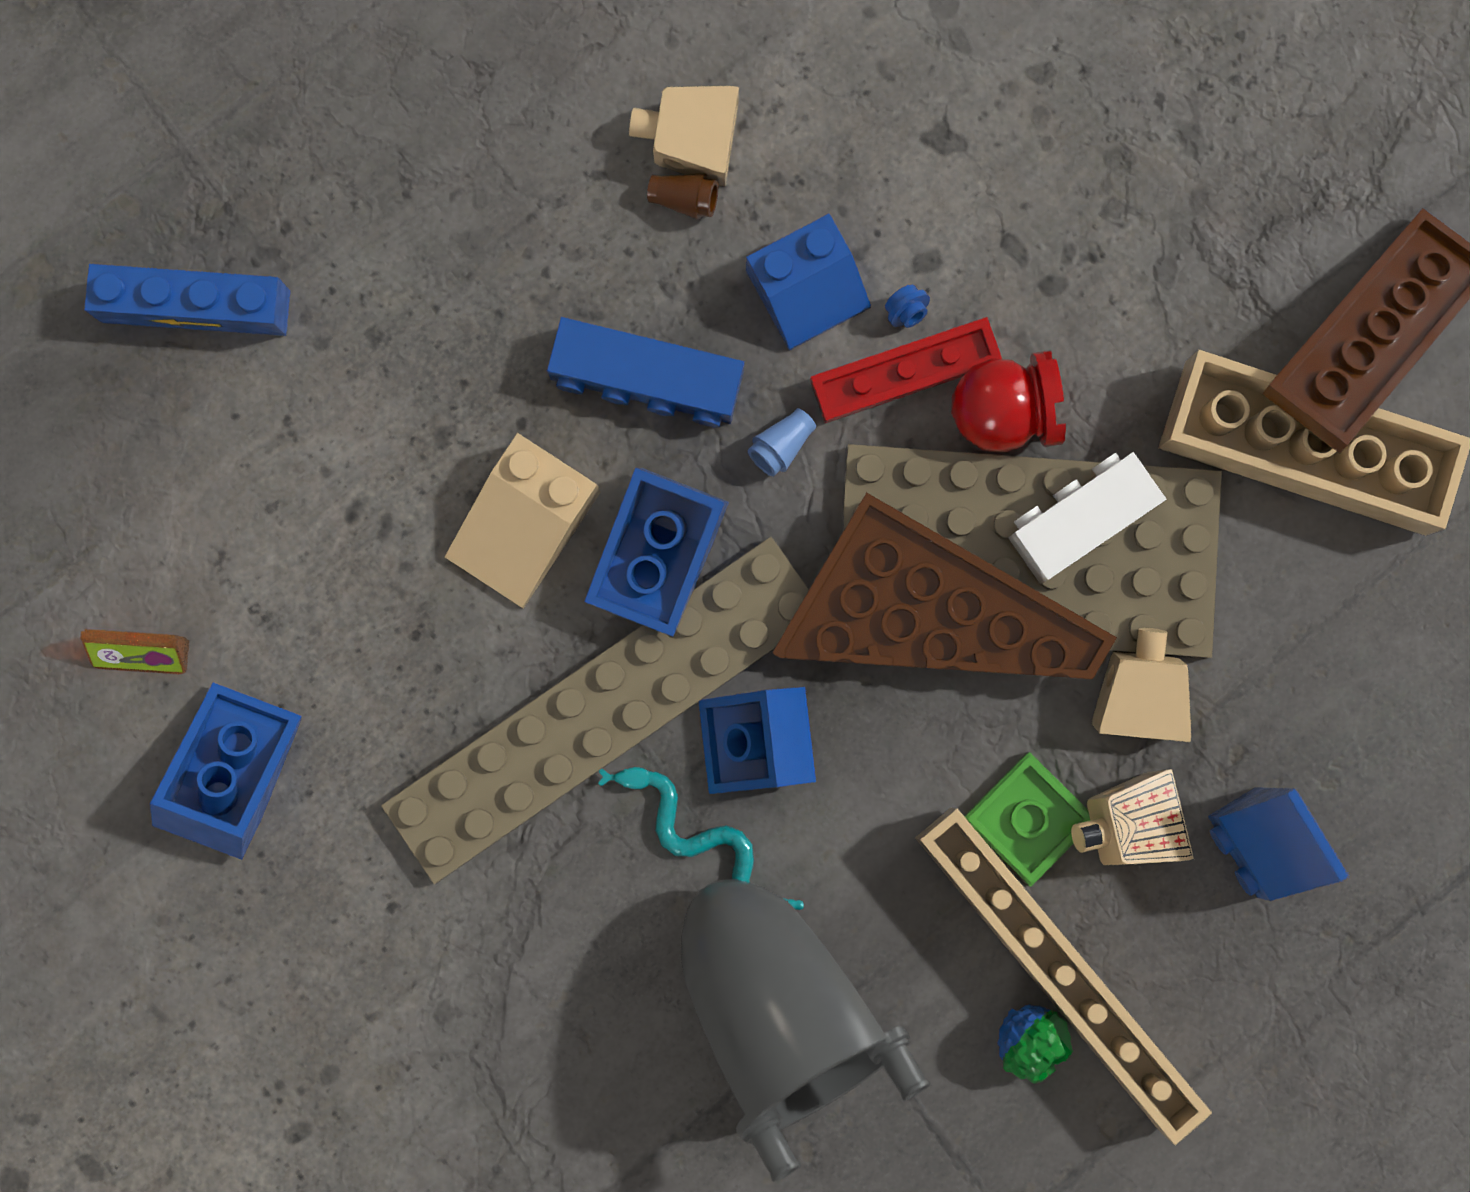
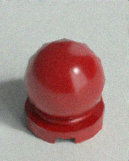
[951,351,1066,452]

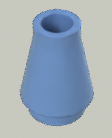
[748,408,816,476]

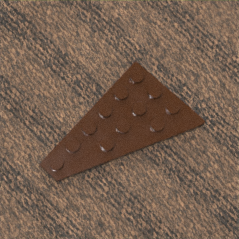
[772,492,1117,679]

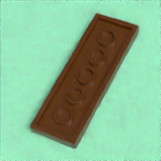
[1262,209,1470,454]

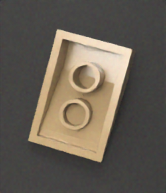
[445,433,601,609]

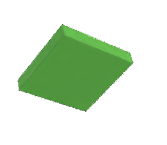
[964,752,1090,887]

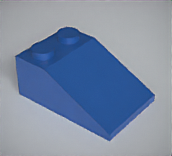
[584,468,729,637]
[150,683,302,860]
[1208,787,1349,901]

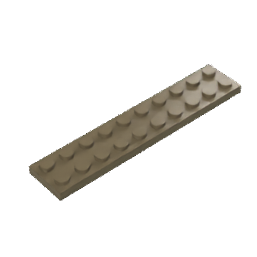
[381,536,809,884]

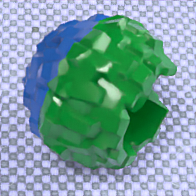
[997,1004,1073,1084]

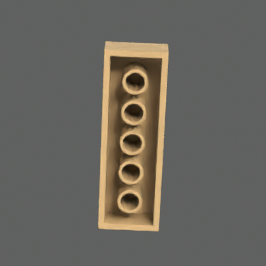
[1158,350,1470,536]

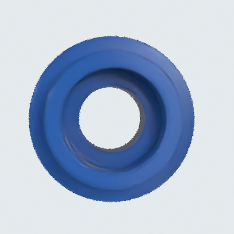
[885,285,930,328]

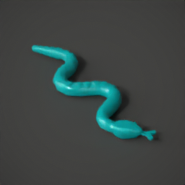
[598,767,804,910]

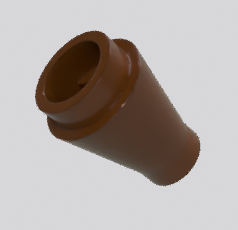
[647,174,718,220]

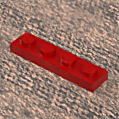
[810,317,1002,423]

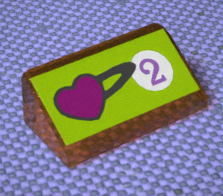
[81,629,190,674]

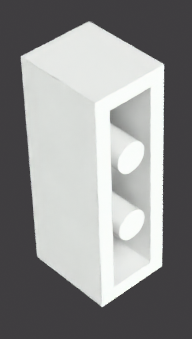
[1008,452,1167,584]

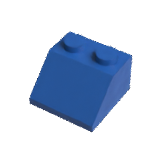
[746,213,871,351]
[699,687,816,794]

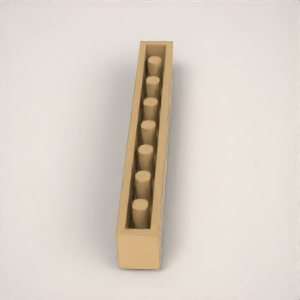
[915,807,1212,1145]

